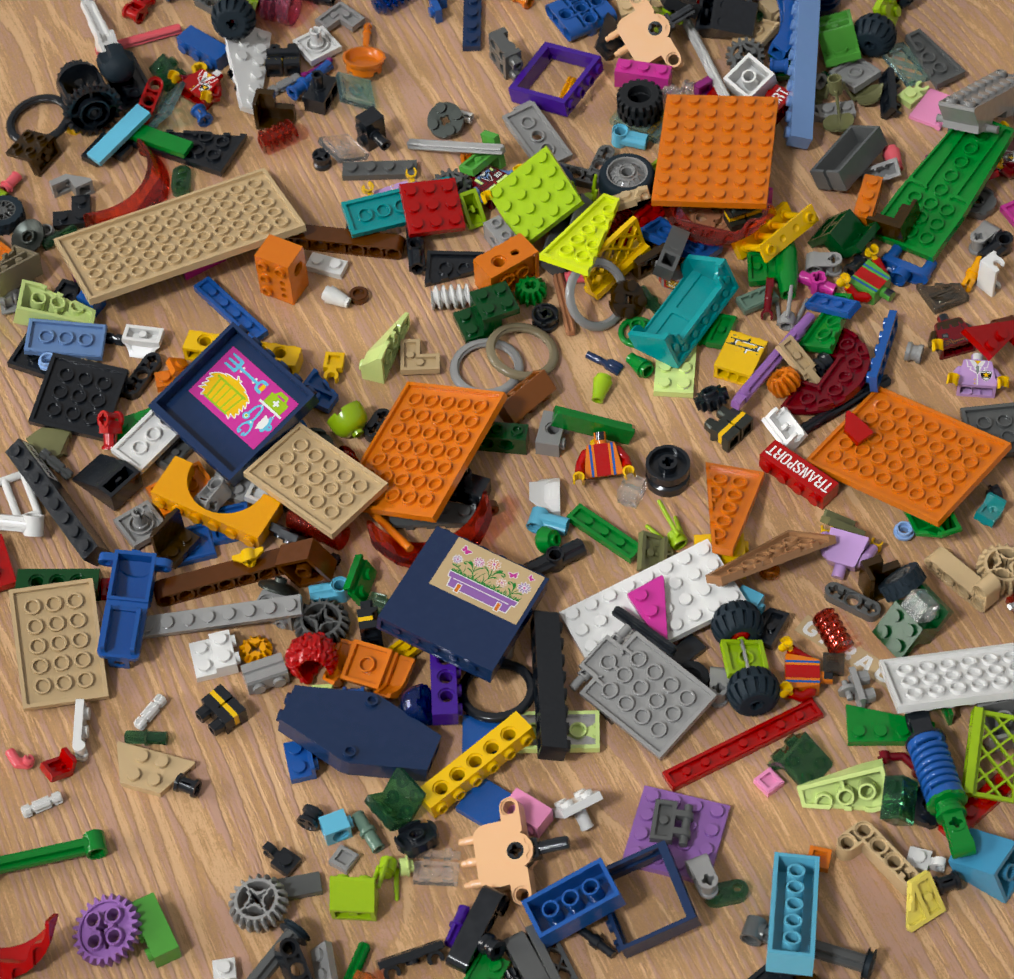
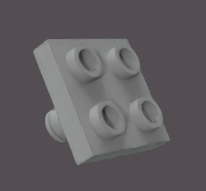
[113,500,163,550]

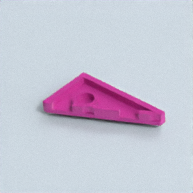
[627,575,668,653]

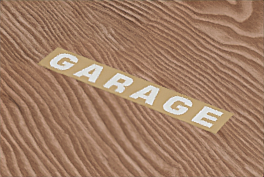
[795,615,888,689]

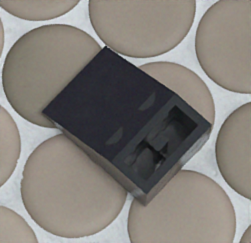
[695,0,759,38]
[72,454,143,511]

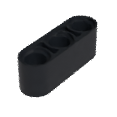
[274,937,313,979]

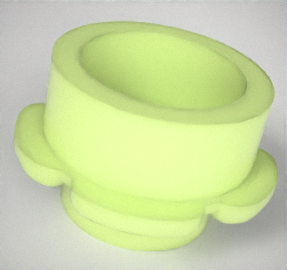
[398,855,414,877]

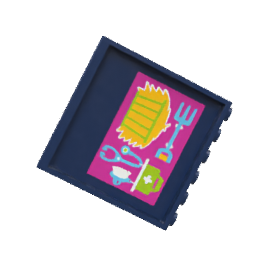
[148,322,319,487]

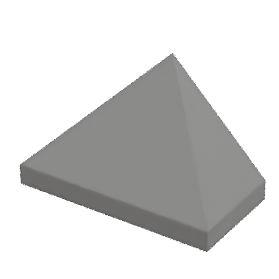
[862,157,902,182]

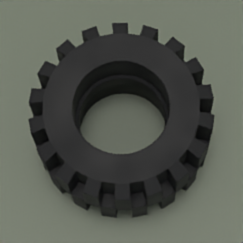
[616,79,663,128]

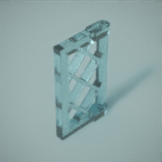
[881,42,930,87]
[148,81,186,128]

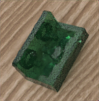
[149,53,187,93]

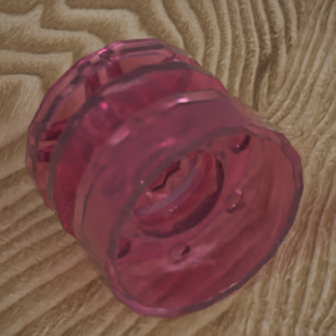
[259,0,302,26]

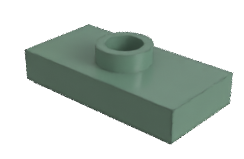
[735,285,779,315]

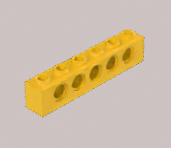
[182,330,304,375]
[415,711,536,819]

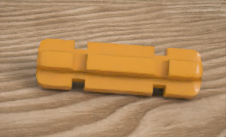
[559,76,577,98]

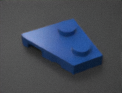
[303,368,339,414]

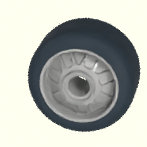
[599,153,655,211]

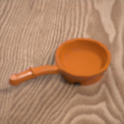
[342,23,386,78]

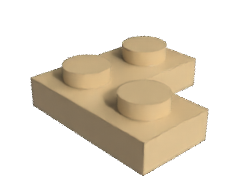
[400,339,440,375]

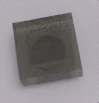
[822,652,845,676]

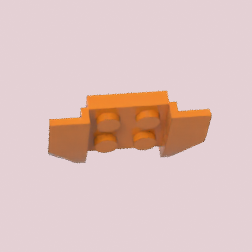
[322,638,416,699]

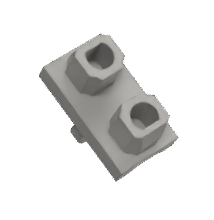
[838,666,876,708]

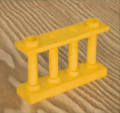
[731,201,819,263]

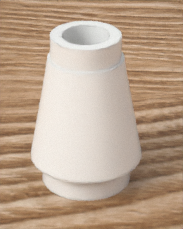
[321,285,351,308]

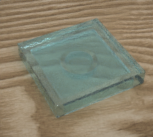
[336,72,376,109]

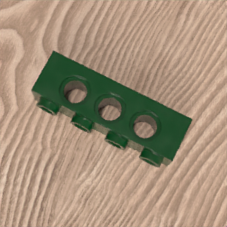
[477,421,529,455]
[15,569,103,601]

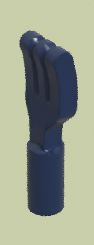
[585,351,624,376]

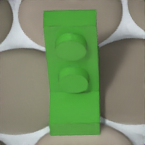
[459,130,506,177]

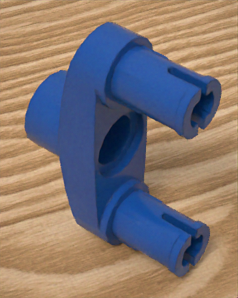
[881,244,937,286]

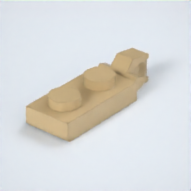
[613,185,651,212]
[775,335,821,384]

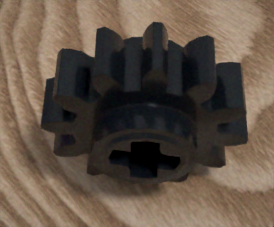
[693,384,730,413]

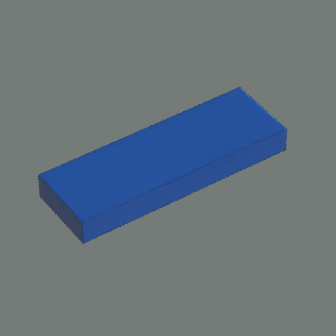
[805,292,862,319]

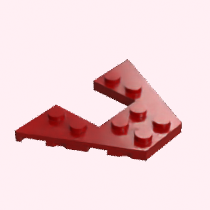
[960,320,1014,361]

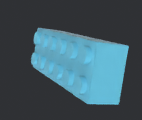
[765,852,820,976]

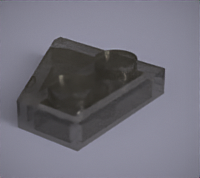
[916,283,969,315]

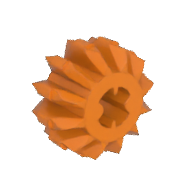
[766,366,801,398]

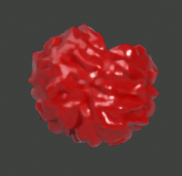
[285,631,339,685]

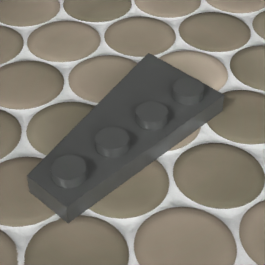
[905,29,966,90]
[389,502,477,530]

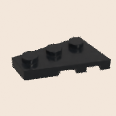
[424,250,484,287]

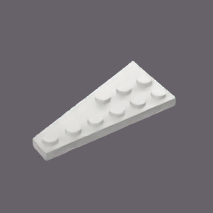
[224,27,272,115]

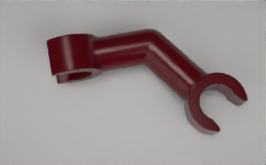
[761,277,774,320]
[878,750,918,779]

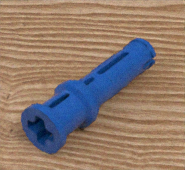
[286,60,334,101]

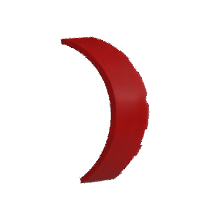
[0,913,59,979]

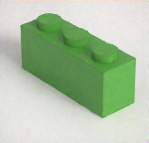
[132,893,182,968]

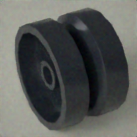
[646,445,690,497]

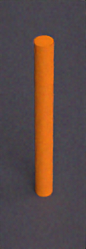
[368,513,414,552]

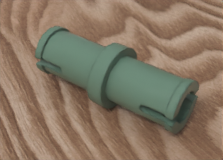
[351,810,385,854]

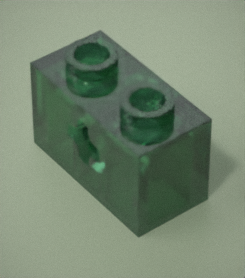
[880,775,918,826]

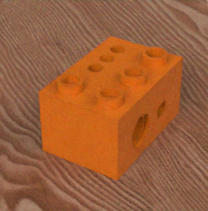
[473,233,540,292]
[254,234,309,305]

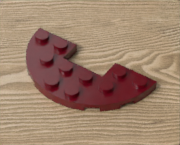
[781,327,871,415]

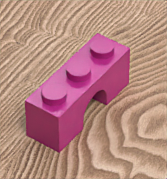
[614,58,672,94]

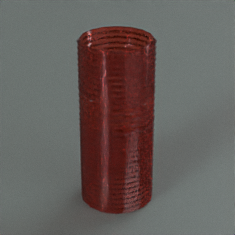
[285,510,351,551]

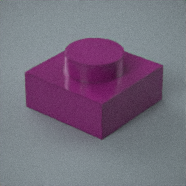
[694,76,713,95]

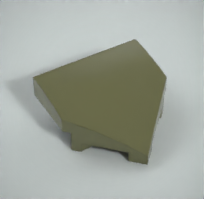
[26,427,73,467]
[820,509,866,536]
[636,530,678,572]

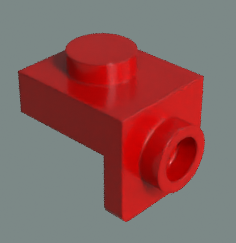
[40,747,77,783]

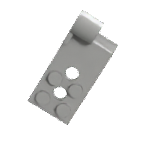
[502,100,573,163]

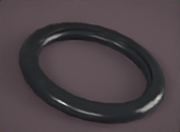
[6,94,69,142]
[457,659,534,723]

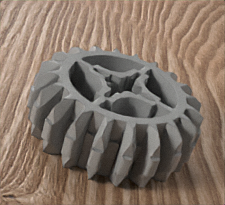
[228,873,289,934]

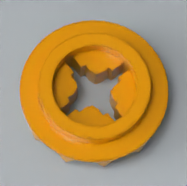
[239,634,273,664]

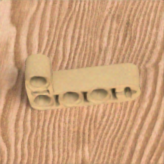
[924,547,1001,612]
[836,821,919,896]

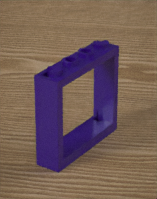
[508,42,604,117]

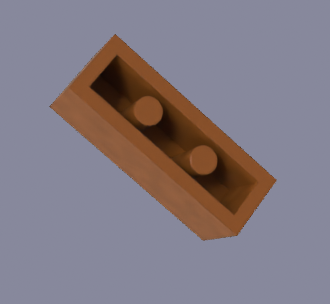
[499,369,557,424]

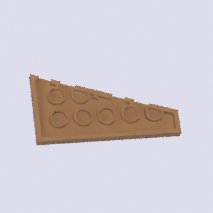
[705,530,837,587]

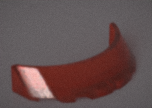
[83,138,170,228]
[663,203,777,246]
[367,490,493,568]

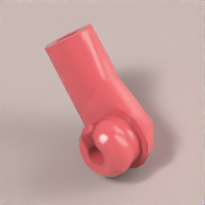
[5,748,35,770]

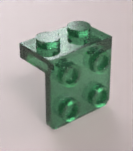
[767,732,832,785]
[364,767,426,832]

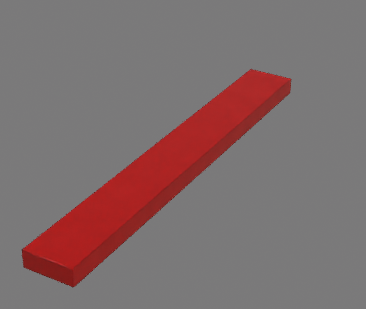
[662,698,824,792]

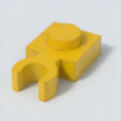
[323,352,346,384]

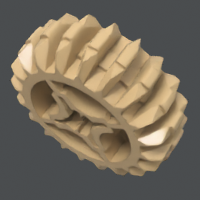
[976,543,1014,597]

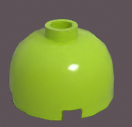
[327,400,368,438]

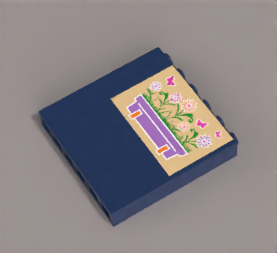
[376,526,549,683]

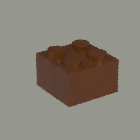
[275,538,337,588]

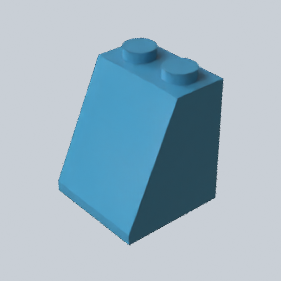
[948,828,1014,904]

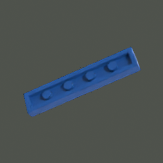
[193,276,269,341]
[866,310,898,392]

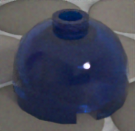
[398,683,433,726]

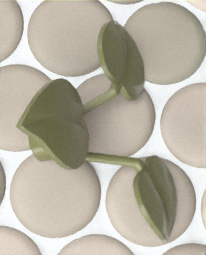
[815,74,884,132]

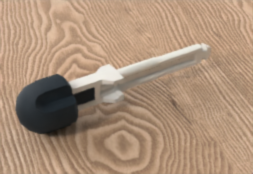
[80,0,136,84]

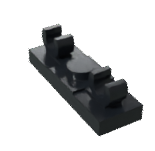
[879,67,902,120]
[375,939,445,979]

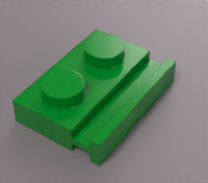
[698,314,739,349]
[343,554,377,606]
[464,952,511,979]

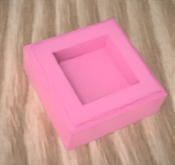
[753,767,785,798]

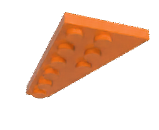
[706,462,765,557]

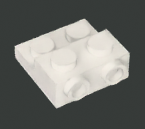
[189,629,241,683]

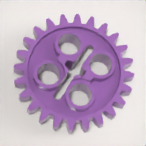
[72,893,142,968]

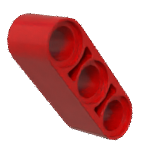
[138,76,163,126]

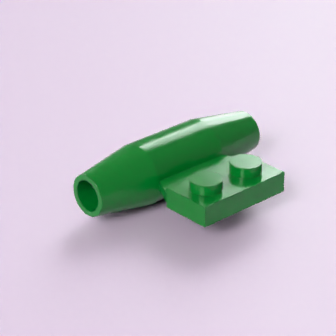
[747,241,799,300]

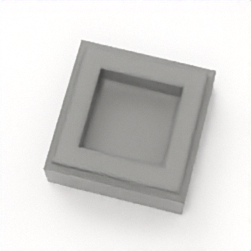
[328,844,360,875]

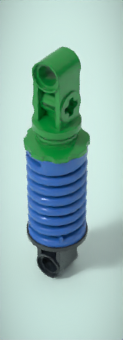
[905,710,976,859]

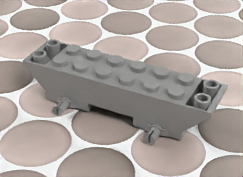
[936,69,1014,134]

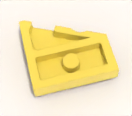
[906,870,946,933]

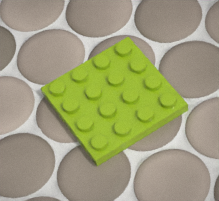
[489,146,585,244]

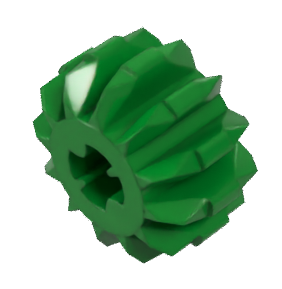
[515,275,547,308]

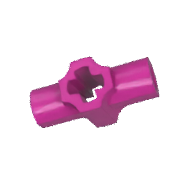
[798,270,838,296]

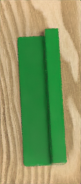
[551,405,635,445]

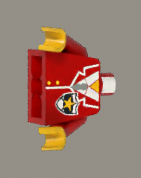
[167,69,223,111]

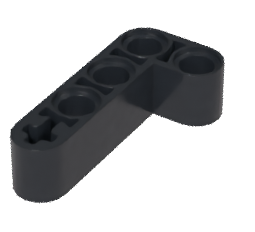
[445,885,510,975]

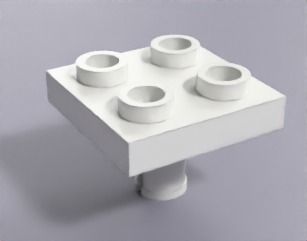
[292,25,342,66]
[552,788,603,831]

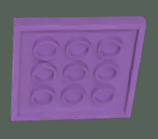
[622,785,730,883]

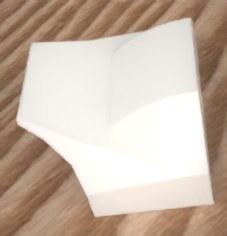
[122,324,165,359]
[529,478,561,516]

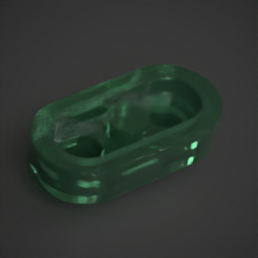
[171,165,192,197]
[704,879,749,908]

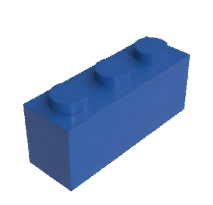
[176,25,229,71]

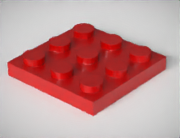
[399,178,466,238]

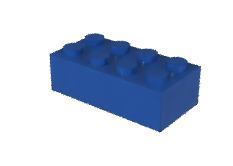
[521,857,626,948]

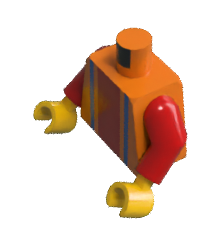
[573,431,636,485]
[778,636,833,703]

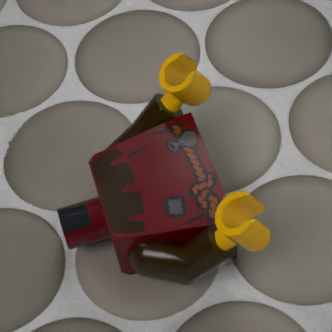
[928,313,976,360]

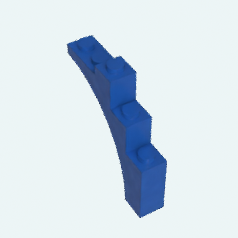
[767,0,795,60]

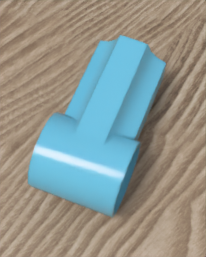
[611,124,649,150]
[526,506,570,536]
[308,576,350,603]

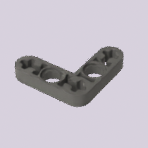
[559,145,615,190]

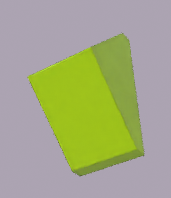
[459,188,487,230]

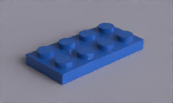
[640,216,723,258]

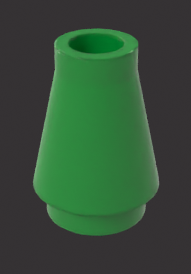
[626,353,654,378]

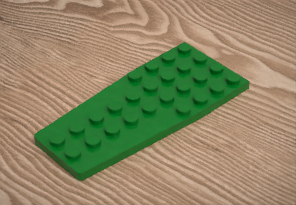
[874,121,1014,262]

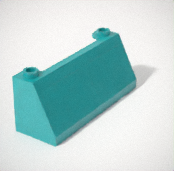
[628,254,739,368]

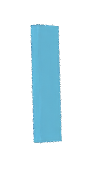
[86,104,151,166]

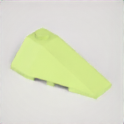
[13,279,96,326]
[359,312,410,384]
[797,758,894,813]

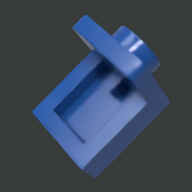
[428,0,447,24]

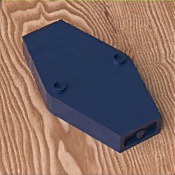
[276,685,441,782]

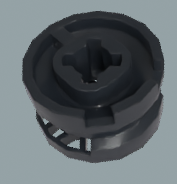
[531,303,559,333]

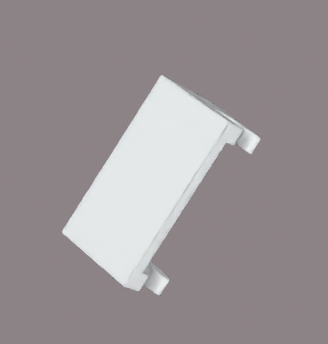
[976,251,1005,298]
[761,407,808,451]

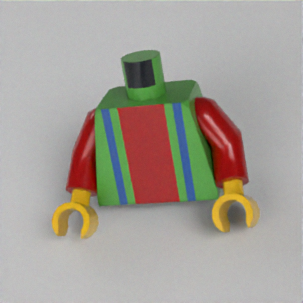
[836,244,895,305]

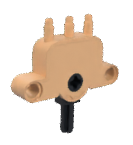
[605,0,695,71]
[458,797,570,908]

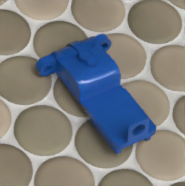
[97,549,173,669]

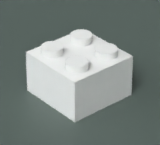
[723,53,778,97]

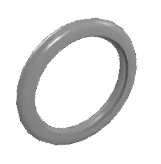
[565,257,628,332]
[449,338,524,393]

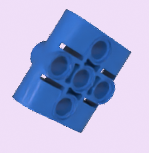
[545,0,618,42]

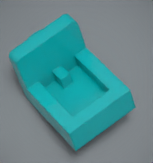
[973,492,1007,528]

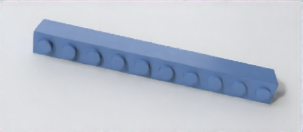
[783,0,821,149]

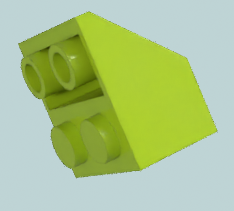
[329,874,380,921]

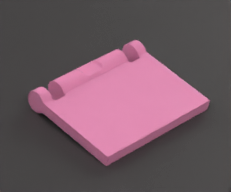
[909,88,950,131]

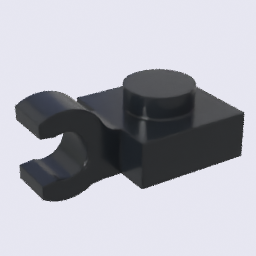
[262,841,302,877]

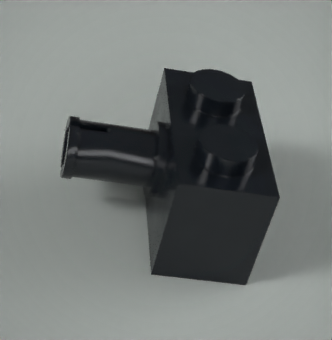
[302,70,339,115]
[355,106,391,152]
[449,467,491,508]

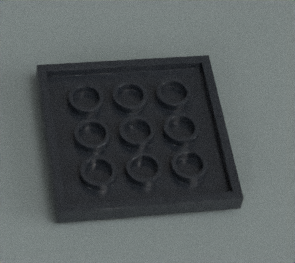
[28,352,129,441]

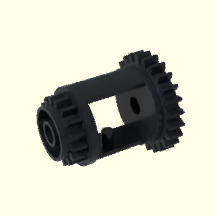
[56,59,122,136]

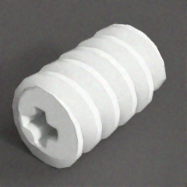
[431,283,471,310]

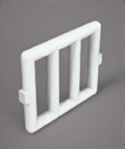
[0,471,43,531]

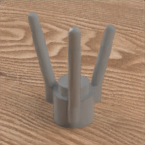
[775,285,809,331]

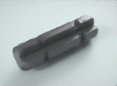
[39,448,74,480]

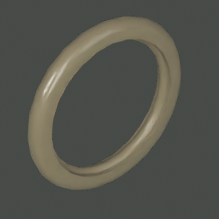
[485,323,559,381]

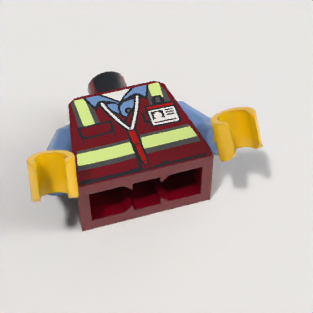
[470,164,522,211]

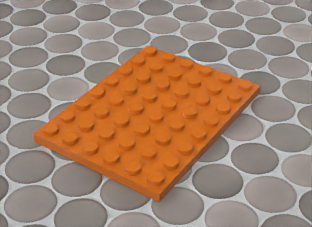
[651,94,779,209]
[359,381,508,523]
[806,386,1012,527]

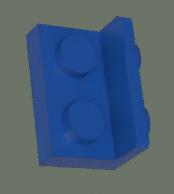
[283,741,320,784]

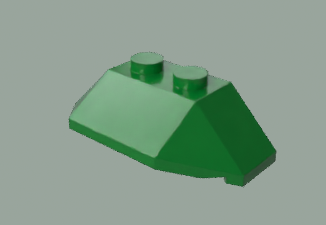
[903,511,962,538]

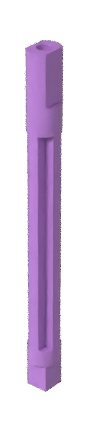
[730,312,815,411]

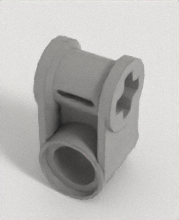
[968,220,1002,256]
[805,251,842,277]
[194,476,232,513]
[709,666,730,708]
[685,853,719,900]

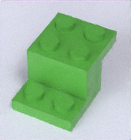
[818,9,862,68]

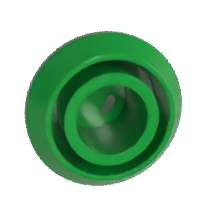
[535,526,561,554]

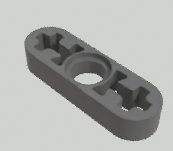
[824,582,881,622]

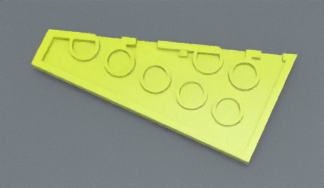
[539,193,620,277]

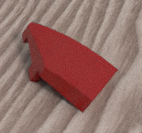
[843,410,874,446]

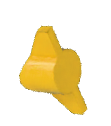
[232,546,264,567]

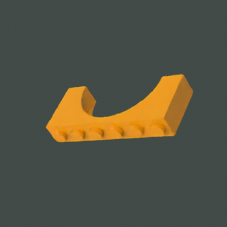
[151,456,283,548]

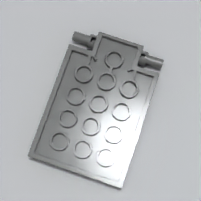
[569,624,718,761]

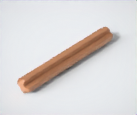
[553,273,576,336]

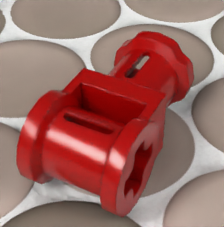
[122,0,156,24]
[97,410,124,450]

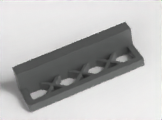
[525,924,578,979]

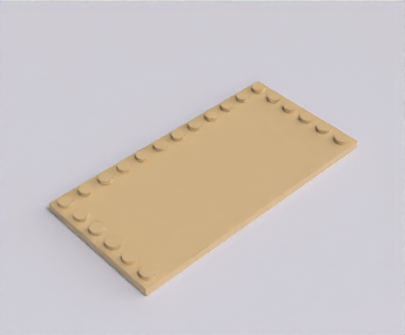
[54,168,306,306]

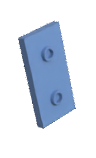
[24,318,108,361]

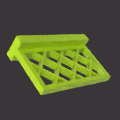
[962,706,1014,804]

